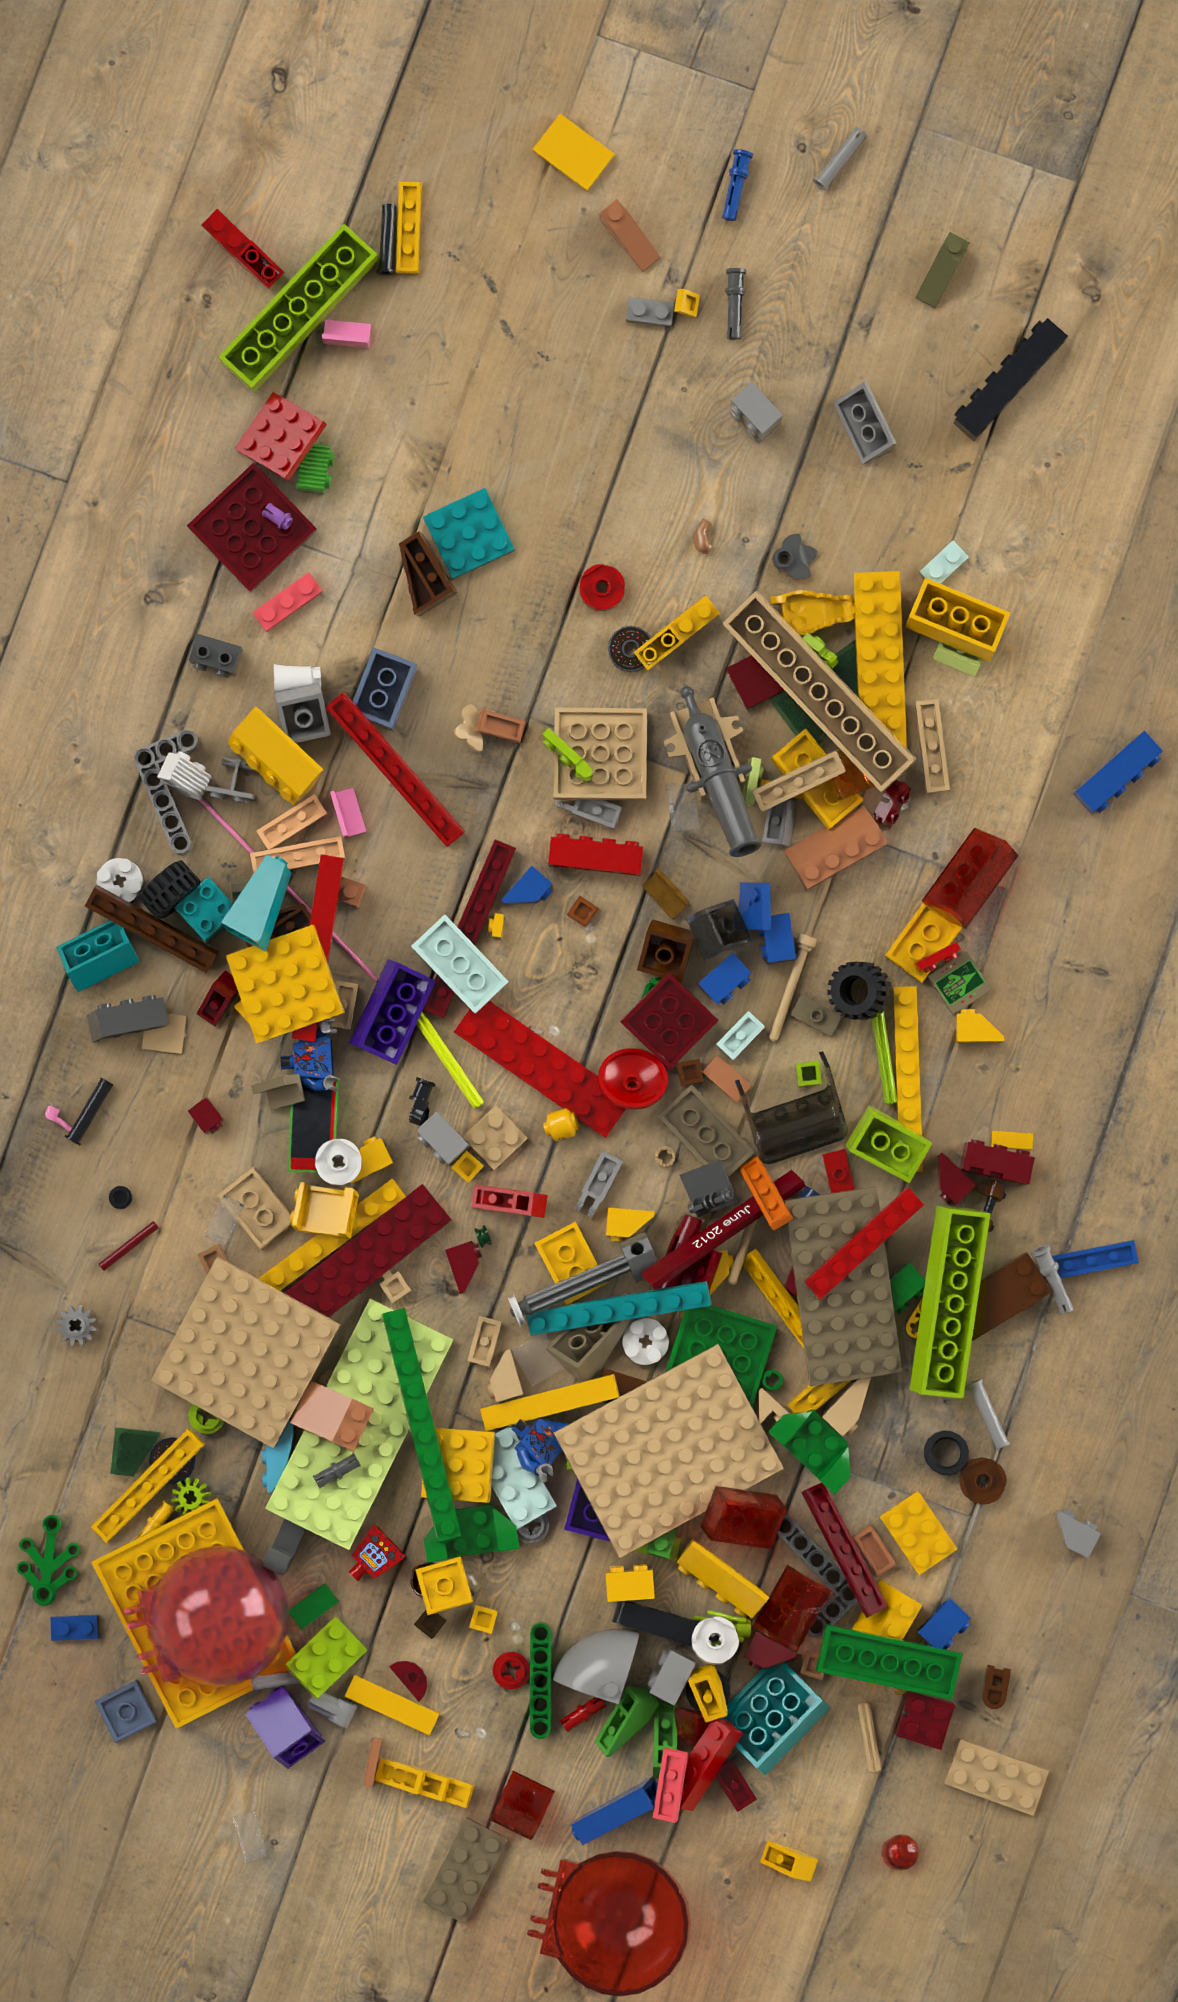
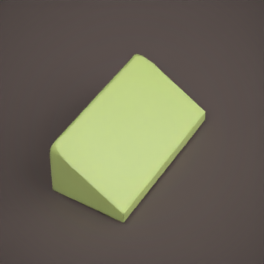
[933,642,982,676]

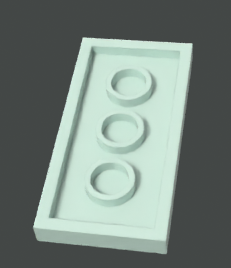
[411,915,509,1014]
[492,1425,557,1530]

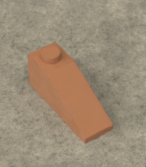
[599,199,660,272]

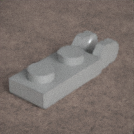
[555,800,623,830]
[574,1151,623,1218]

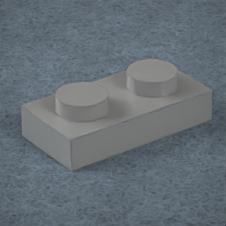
[626,297,675,327]

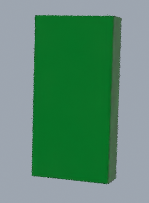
[287,1583,339,1630]

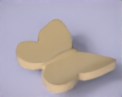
[454,704,495,752]

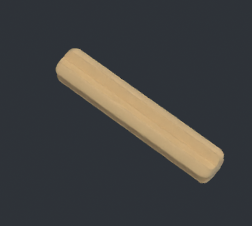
[858,1702,881,1773]

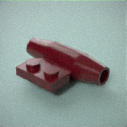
[657,1214,723,1292]

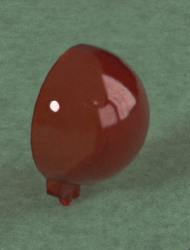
[527,1851,691,1996]

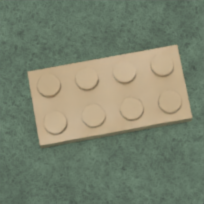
[944,1739,1049,1816]

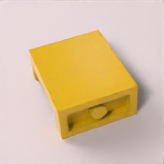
[290,1182,359,1239]

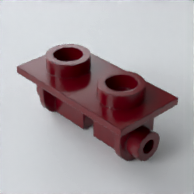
[873,780,911,829]

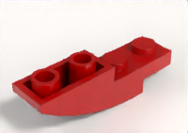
[201,209,285,289]

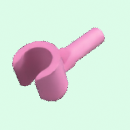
[45,1106,72,1132]

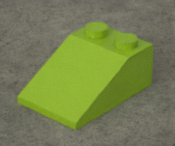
[846,1105,933,1183]

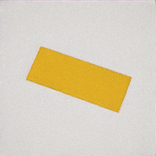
[991,1131,1034,1150]

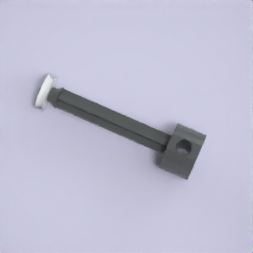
[508,1232,658,1328]

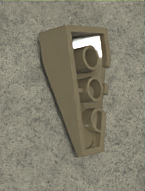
[546,1292,632,1382]

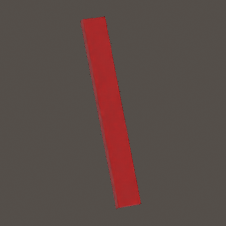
[325,691,465,847]
[292,854,345,1042]

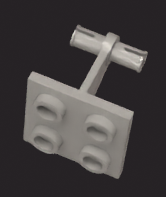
[206,756,256,804]

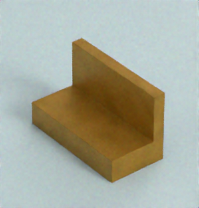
[642,868,690,920]

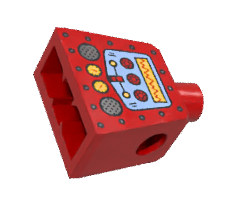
[348,1524,406,1581]

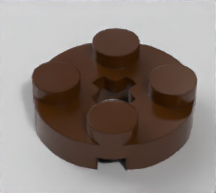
[959,1457,1007,1505]

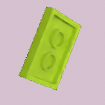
[284,1616,367,1700]

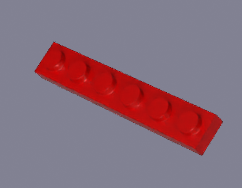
[804,1187,924,1300]

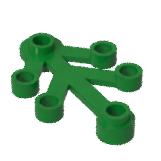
[17,1515,81,1606]

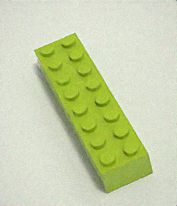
[218,224,379,393]
[909,1205,990,1399]

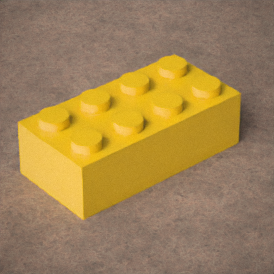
[905,578,1011,662]

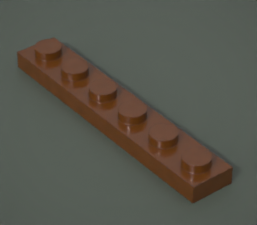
[85,884,218,973]

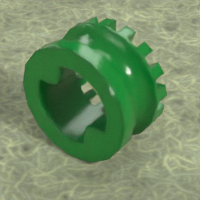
[762,1369,783,1390]

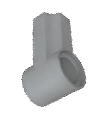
[307,1692,357,1728]

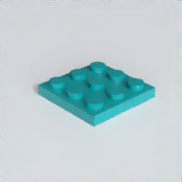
[423,488,515,580]

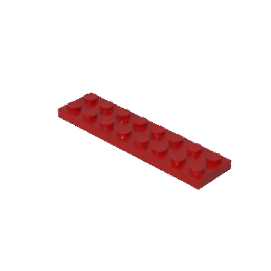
[454,1001,626,1138]

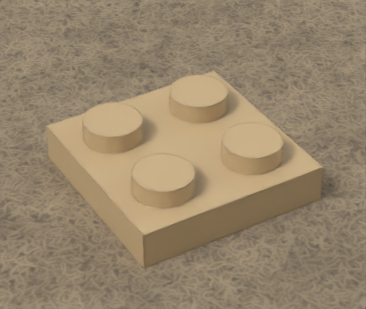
[463,1105,528,1171]

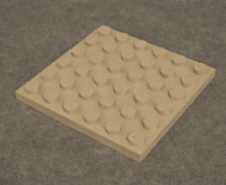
[151,1257,341,1448]

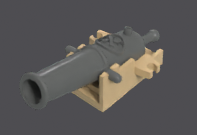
[663,686,762,857]

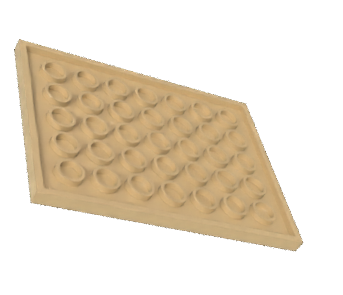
[553,1344,784,1558]

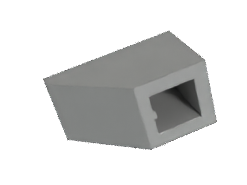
[1055,1509,1101,1558]

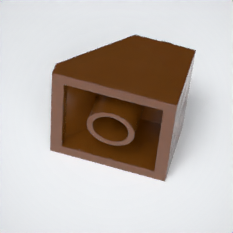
[637,919,697,983]

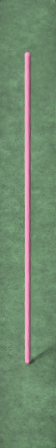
[198,798,378,981]

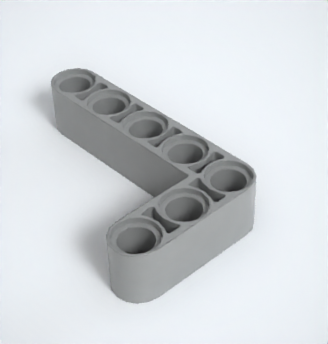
[134,730,200,856]

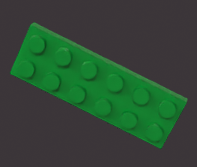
[815,1624,963,1700]

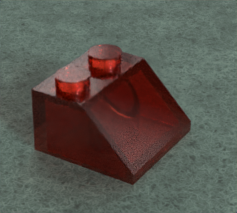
[490,1771,555,1841]

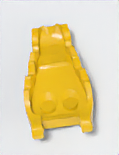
[769,590,855,636]

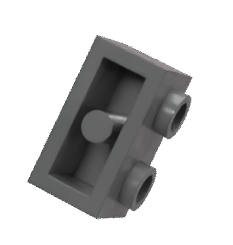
[189,634,243,678]

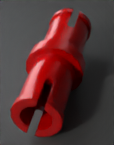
[560,1697,607,1732]

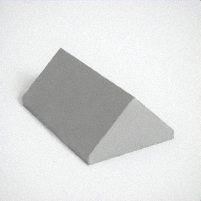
[833,382,897,464]

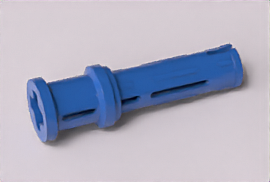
[722,149,754,221]

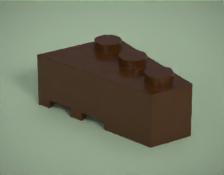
[399,531,458,617]
[245,904,311,947]

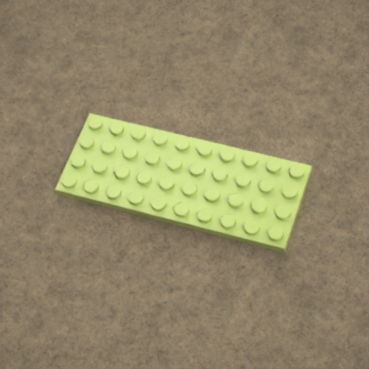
[265,1299,453,1550]

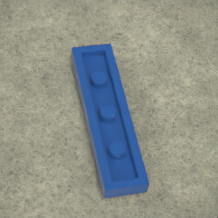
[1052,1240,1139,1278]

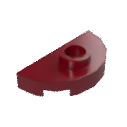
[389,1661,427,1702]

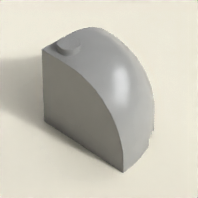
[552,1629,640,1704]

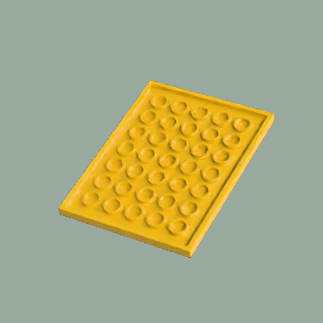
[91,1497,296,1729]

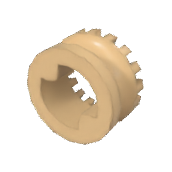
[654,1146,675,1167]

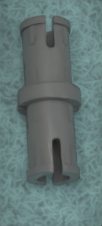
[313,1453,361,1489]

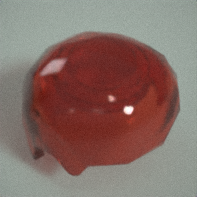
[881,1834,919,1871]

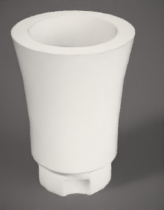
[273,664,321,693]

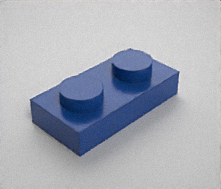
[50,1615,99,1641]

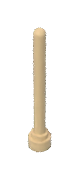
[769,933,817,1042]
[728,1181,774,1285]

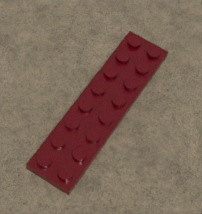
[284,1184,451,1318]

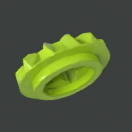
[188,1404,225,1434]

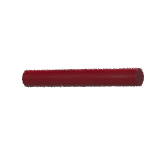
[99,1221,159,1271]

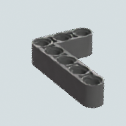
[773,1515,858,1638]
[262,1519,306,1576]

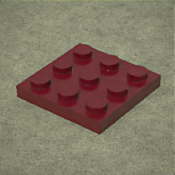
[620,971,719,1070]

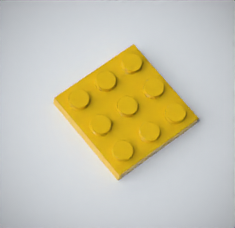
[421,1428,495,1503]

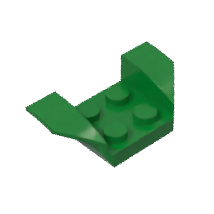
[768,1409,850,1495]
[424,1504,520,1563]

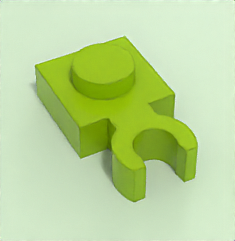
[803,633,839,669]

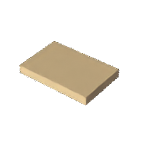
[217,1167,292,1250]

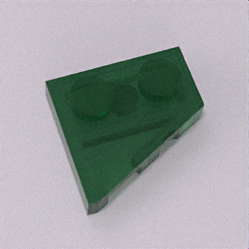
[110,1427,161,1477]

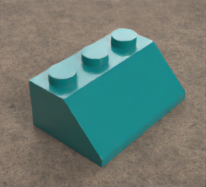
[56,920,140,992]

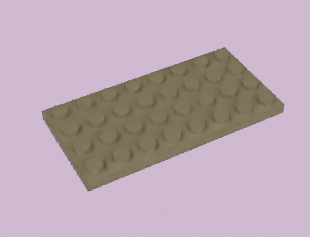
[784,1187,902,1386]

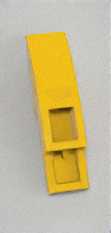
[634,595,720,670]

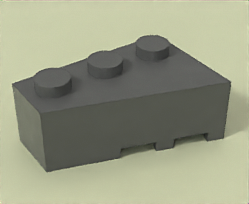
[87,995,169,1043]

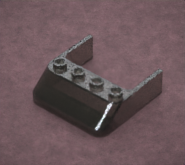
[735,1051,848,1164]

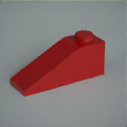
[471,1184,548,1218]

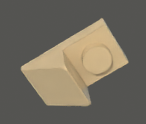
[758,1388,789,1424]

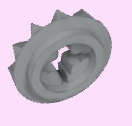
[517,1514,549,1543]

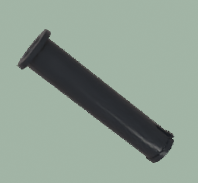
[376,204,397,275]
[64,1078,113,1146]

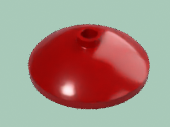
[598,1048,668,1110]

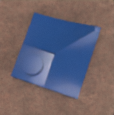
[731,882,771,930]

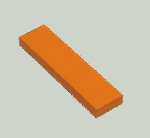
[739,1155,793,1231]

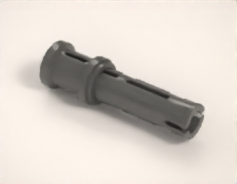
[725,268,746,340]

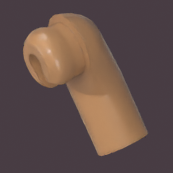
[692,518,712,554]

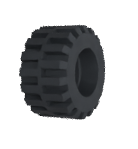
[139,860,201,920]
[827,961,891,1020]

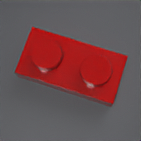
[914,942,961,973]

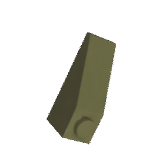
[915,232,970,308]

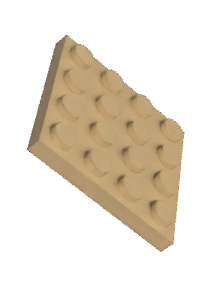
[553,707,647,801]

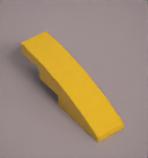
[374,1758,475,1808]

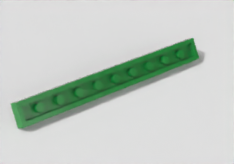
[382,1308,461,1542]

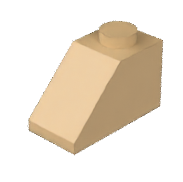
[487,1349,524,1402]

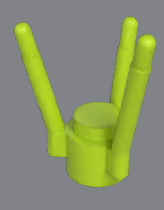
[693,1610,751,1646]

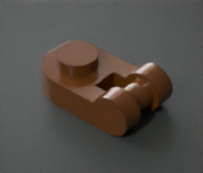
[982,1665,1011,1709]

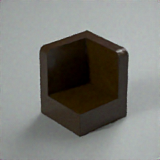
[414,1609,447,1639]

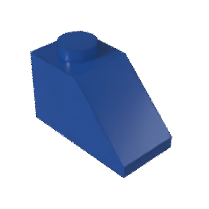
[501,866,553,905]

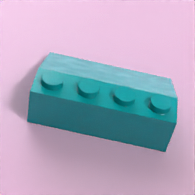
[720,1664,831,1775]

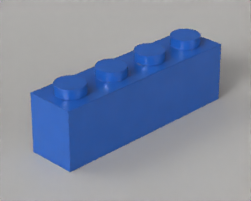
[1073,731,1163,815]

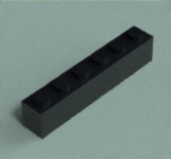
[953,318,1068,441]

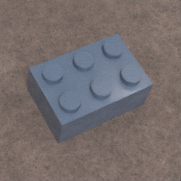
[353,647,418,732]

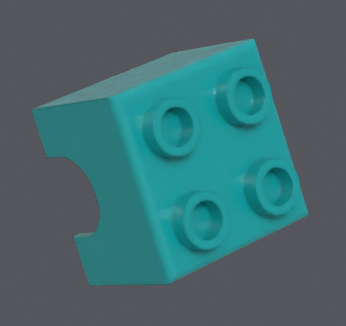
[174,877,233,944]

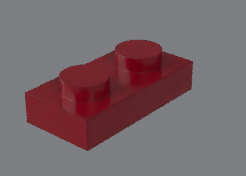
[715,1759,757,1812]

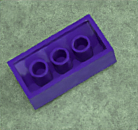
[349,959,436,1065]

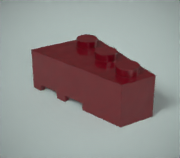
[959,1139,1035,1185]

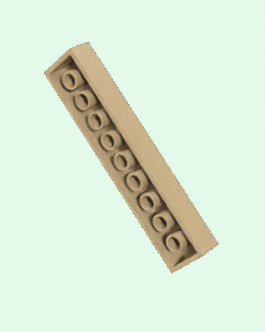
[722,591,917,792]

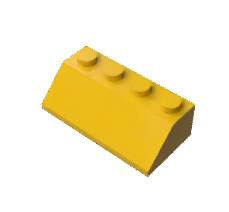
[227,706,323,806]
[676,1538,770,1618]
[851,1579,922,1687]

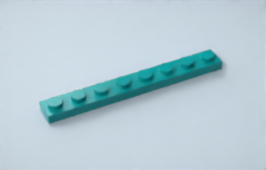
[526,1281,712,1335]

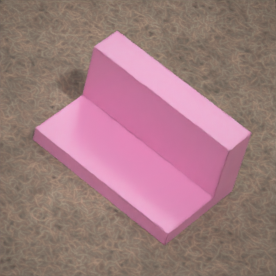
[322,320,371,349]
[330,788,367,839]

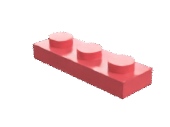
[253,572,322,632]
[653,1747,688,1823]

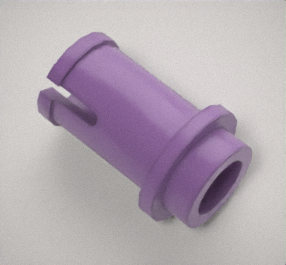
[262,503,293,530]

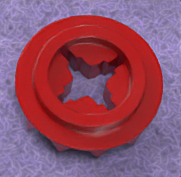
[493,1651,530,1690]

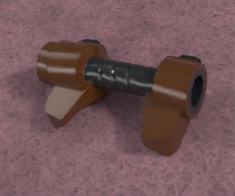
[976,1180,1006,1232]

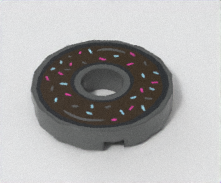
[608,626,651,672]

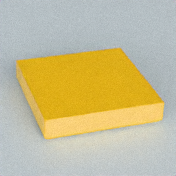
[416,1557,473,1616]

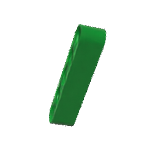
[530,1622,551,1739]

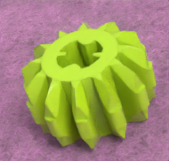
[171,1477,211,1515]

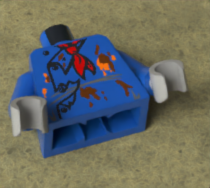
[280,1019,339,1091]
[511,1419,568,1482]

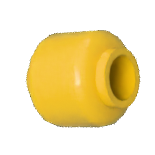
[543,1109,579,1141]

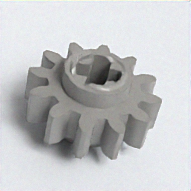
[56,1305,97,1346]

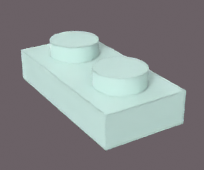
[919,541,969,584]
[716,1011,765,1060]

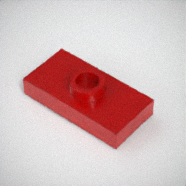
[822,1149,854,1193]

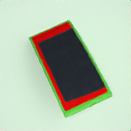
[288,1080,339,1173]

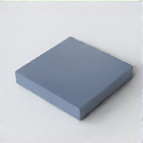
[95,1680,158,1743]

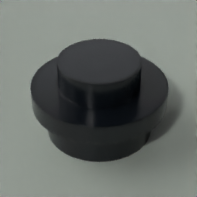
[109,1186,132,1209]

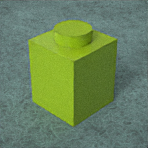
[795,1061,822,1087]

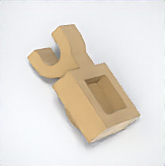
[379,1270,411,1303]

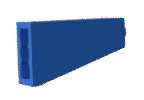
[571,1776,658,1845]

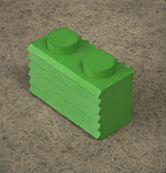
[296,444,335,495]

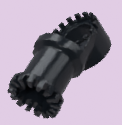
[409,1077,436,1126]

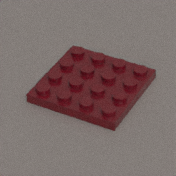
[187,462,317,593]

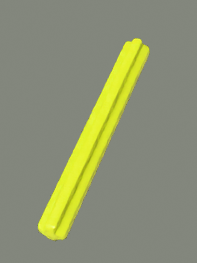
[416,1011,484,1109]

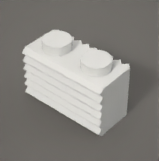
[157,751,211,800]

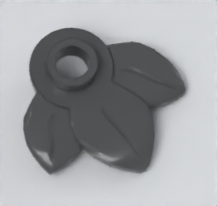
[772,534,818,579]

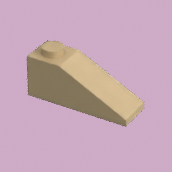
[821,1377,871,1437]

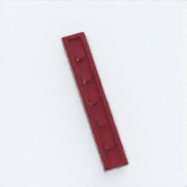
[801,1482,888,1618]

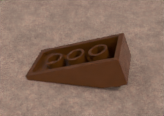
[972,1252,1052,1341]

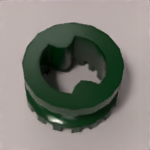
[474,1225,492,1248]

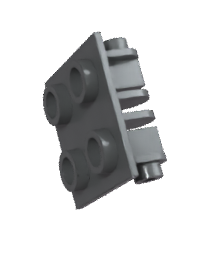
[679,1160,739,1217]

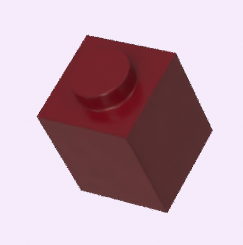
[188,1097,224,1134]

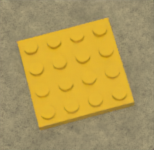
[226,925,345,1044]

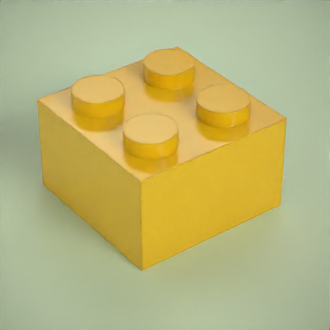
[606,1563,655,1602]

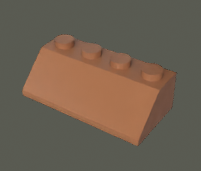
[783,806,888,891]

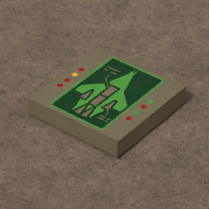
[927,951,992,1015]

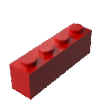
[548,833,643,876]
[680,1718,743,1811]

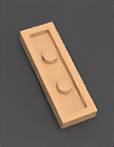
[256,794,327,850]

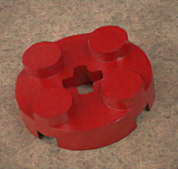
[579,564,625,611]

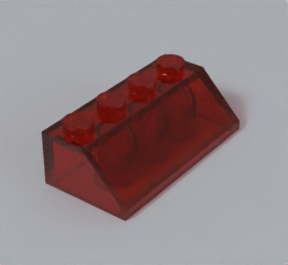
[922,828,1019,929]

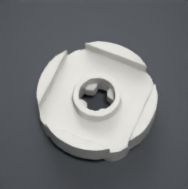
[96,858,144,903]
[315,1139,362,1185]
[622,1318,669,1365]
[691,1617,739,1665]

